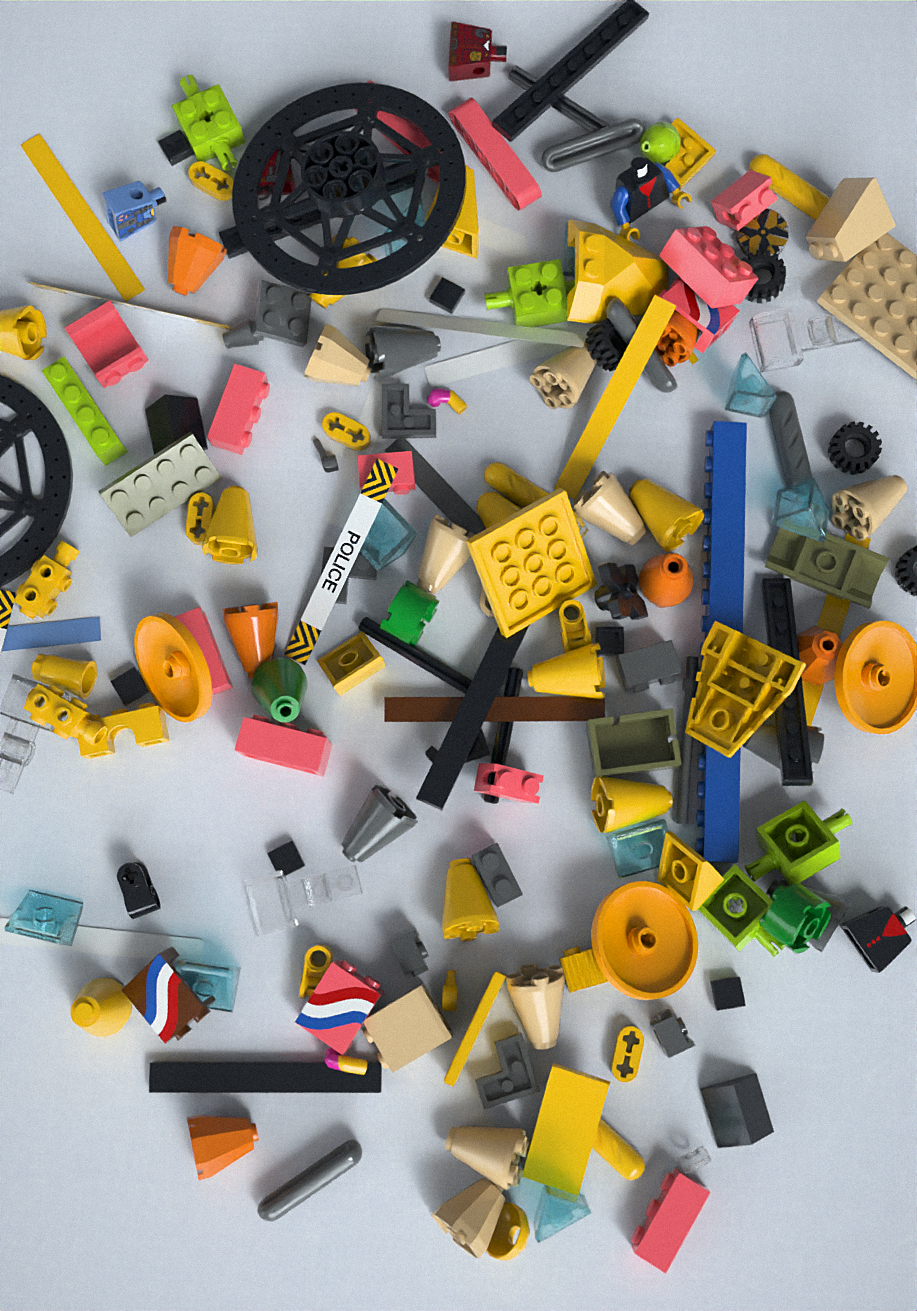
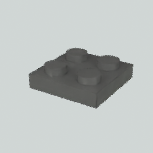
[253,280,312,347]

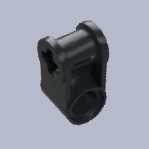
[117,862,161,919]

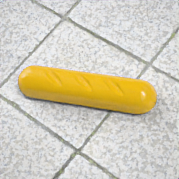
[749,154,830,220]
[484,462,580,527]
[592,1117,645,1180]

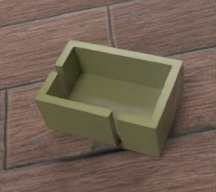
[586,708,682,779]

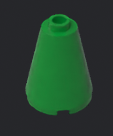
[251,657,308,722]

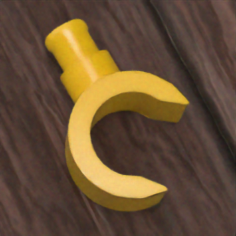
[442,970,458,1012]

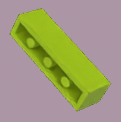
[41,356,128,466]

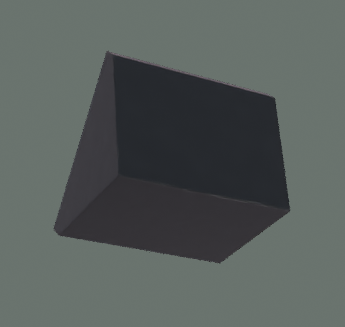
[145,394,208,455]
[700,1073,774,1148]

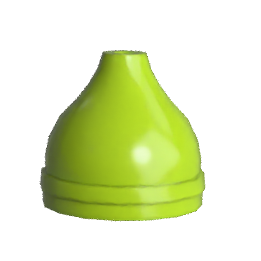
[640,122,680,164]

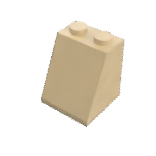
[806,177,896,262]
[361,982,453,1073]

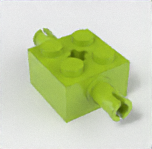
[172,75,246,171]
[484,259,575,327]
[745,800,852,885]
[697,864,785,957]

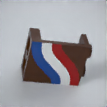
[122,946,216,1044]

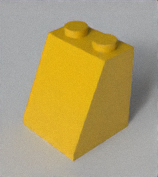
[426,164,479,259]

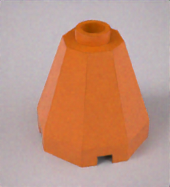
[168,226,227,296]
[797,626,843,686]
[187,1114,259,1180]

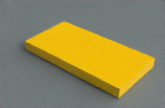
[443,971,507,1087]
[522,1063,610,1196]

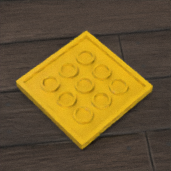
[466,488,597,638]

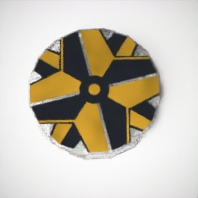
[735,208,789,256]

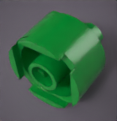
[380,580,440,646]
[760,883,831,954]

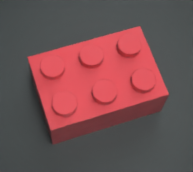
[659,226,759,308]
[234,714,333,777]

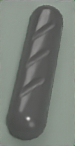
[542,118,645,172]
[606,298,677,393]
[768,390,814,496]
[257,1140,362,1222]

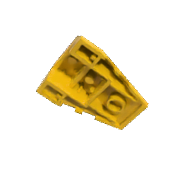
[567,219,668,324]
[685,621,806,758]

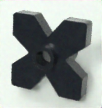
[594,562,648,620]

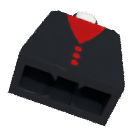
[839,906,916,973]

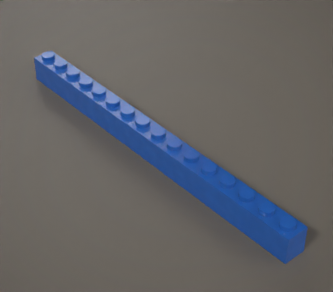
[695,421,747,863]

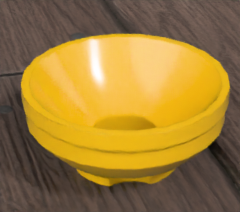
[486,1202,530,1261]

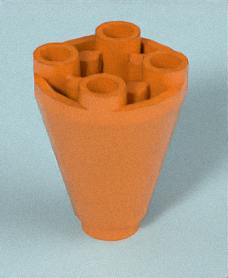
[654,310,701,367]
[638,553,694,608]
[222,602,279,678]

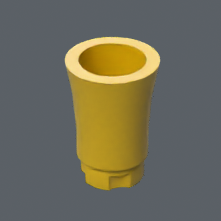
[31,653,97,699]

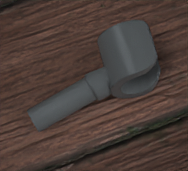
[313,438,339,473]

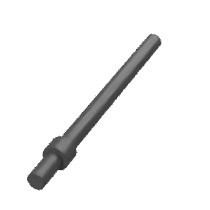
[676,656,698,824]

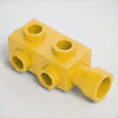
[14,540,80,619]
[23,683,107,746]

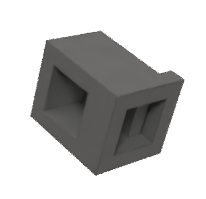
[390,930,429,977]
[650,1009,695,1058]

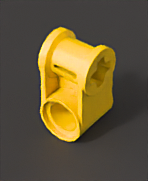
[558,600,592,653]
[300,944,334,999]

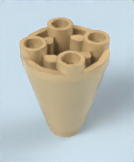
[529,339,598,409]
[573,470,647,545]
[831,475,907,541]
[416,513,475,595]
[506,964,565,1049]
[445,1126,531,1190]

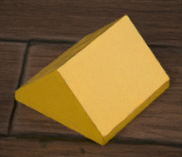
[316,631,386,696]
[657,831,724,911]

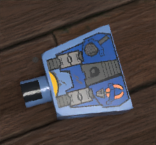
[102,181,166,242]

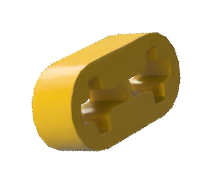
[188,161,234,201]
[322,412,371,451]
[186,492,215,545]
[611,1025,644,1082]

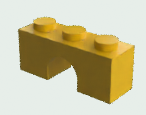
[78,703,170,759]

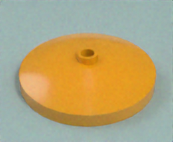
[134,612,212,722]
[834,621,917,734]
[591,881,698,1000]

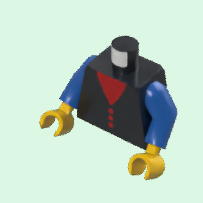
[610,157,692,242]

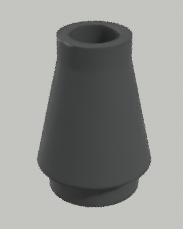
[222,319,264,349]

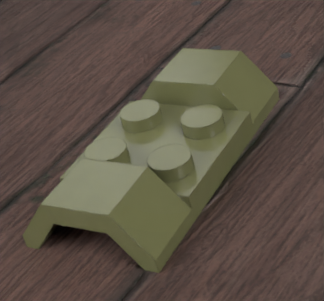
[765,517,889,609]

